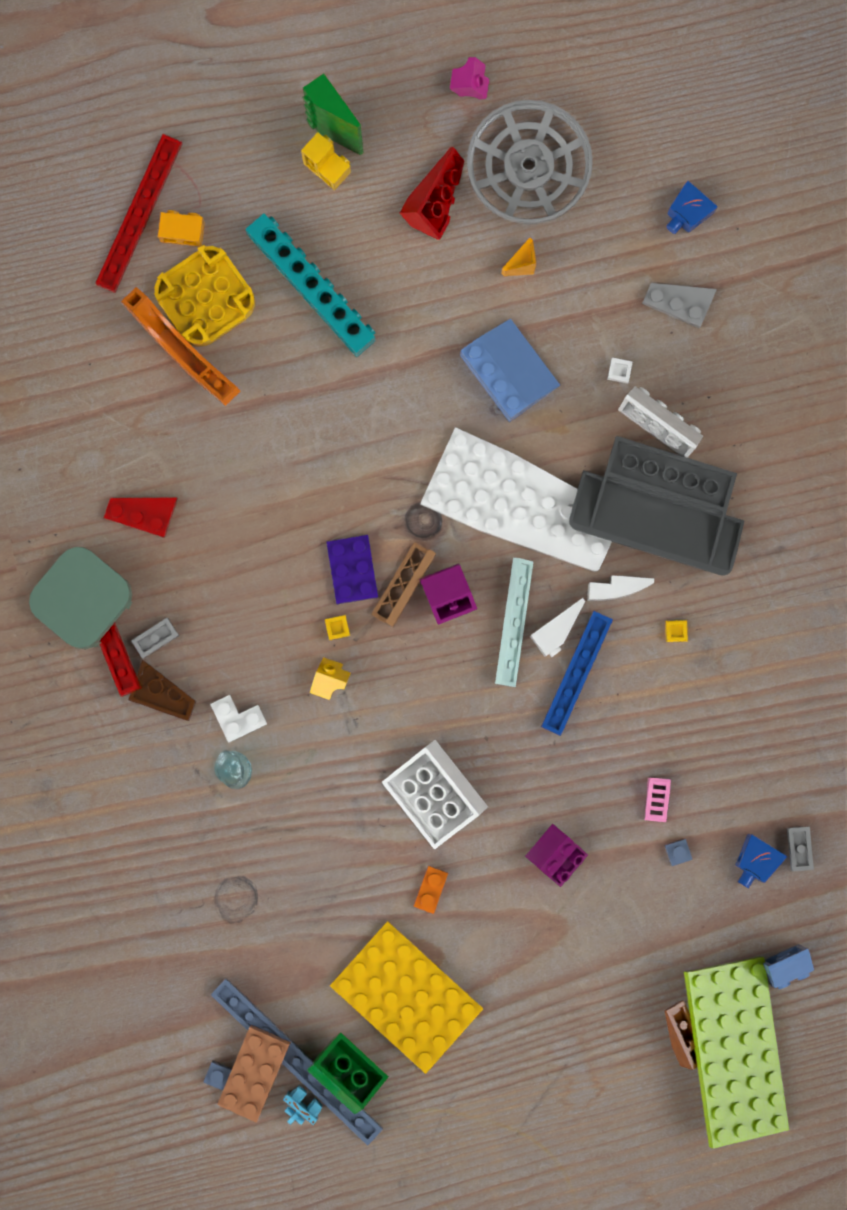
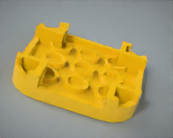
[154,245,255,347]

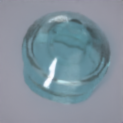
[214,750,252,790]

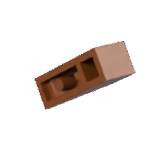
[664,1000,697,1070]

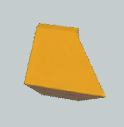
[501,238,536,276]

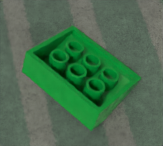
[302,73,364,155]

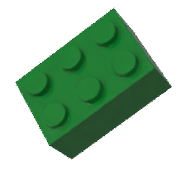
[307,1032,389,1114]

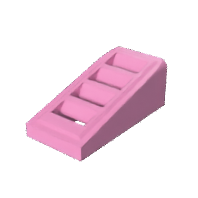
[644,778,671,822]

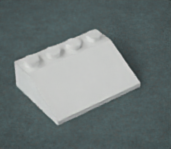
[618,386,703,457]
[382,740,488,849]

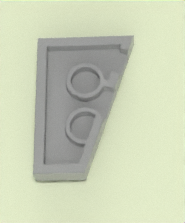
[642,283,717,328]

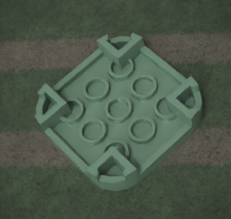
[29,547,133,650]

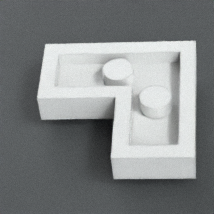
[210,695,267,743]

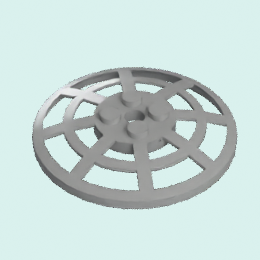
[467,100,593,224]

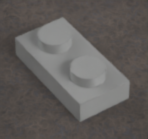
[131,618,179,659]
[787,826,814,871]

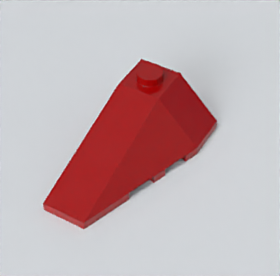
[399,147,465,240]

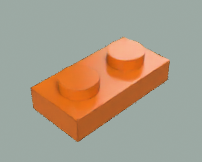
[414,866,448,914]

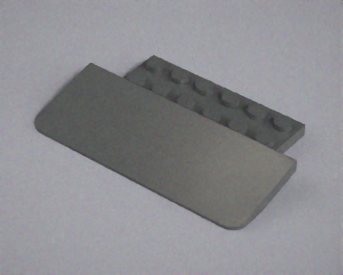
[569,436,744,576]

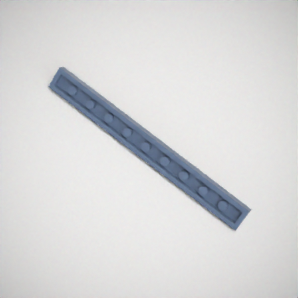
[211,978,383,1145]

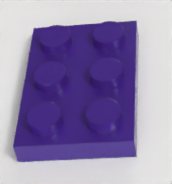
[326,535,378,605]

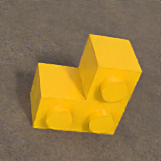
[301,132,351,191]

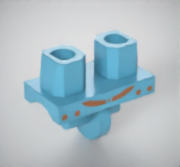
[283,1085,323,1125]

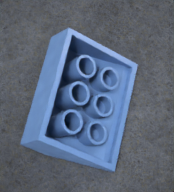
[460,319,560,422]

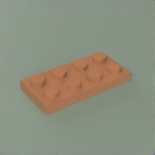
[217,1025,291,1123]

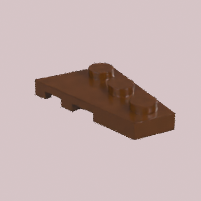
[128,660,196,721]

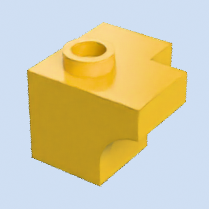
[310,657,351,700]

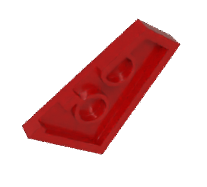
[104,497,178,538]

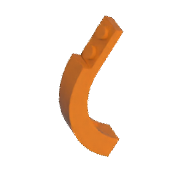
[121,287,241,406]

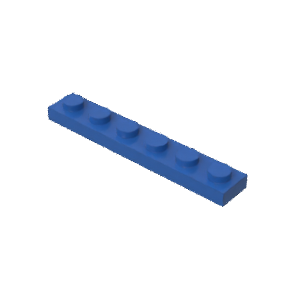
[541,611,613,736]

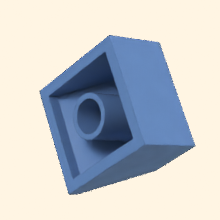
[763,944,814,989]

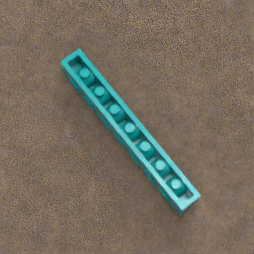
[245,213,376,357]

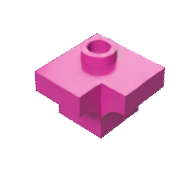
[450,57,489,100]

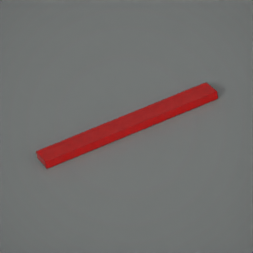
[95,134,183,293]

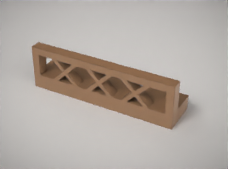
[371,542,436,628]

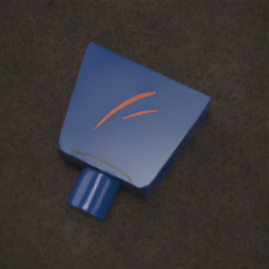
[666,181,718,234]
[735,834,787,889]

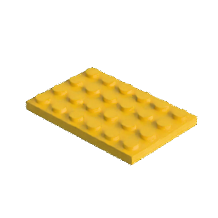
[330,921,483,1074]

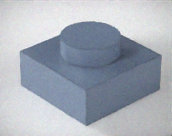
[664,839,693,866]
[203,1061,232,1091]

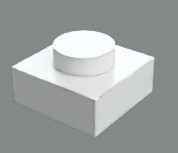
[607,358,633,384]

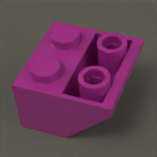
[420,563,477,625]
[525,824,588,887]

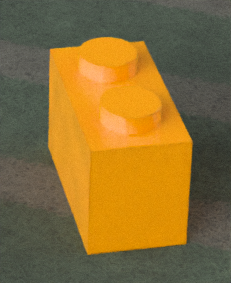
[158,210,205,247]

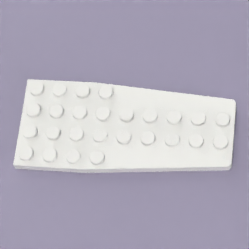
[420,427,611,572]

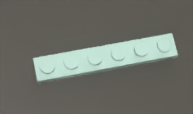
[495,558,533,687]

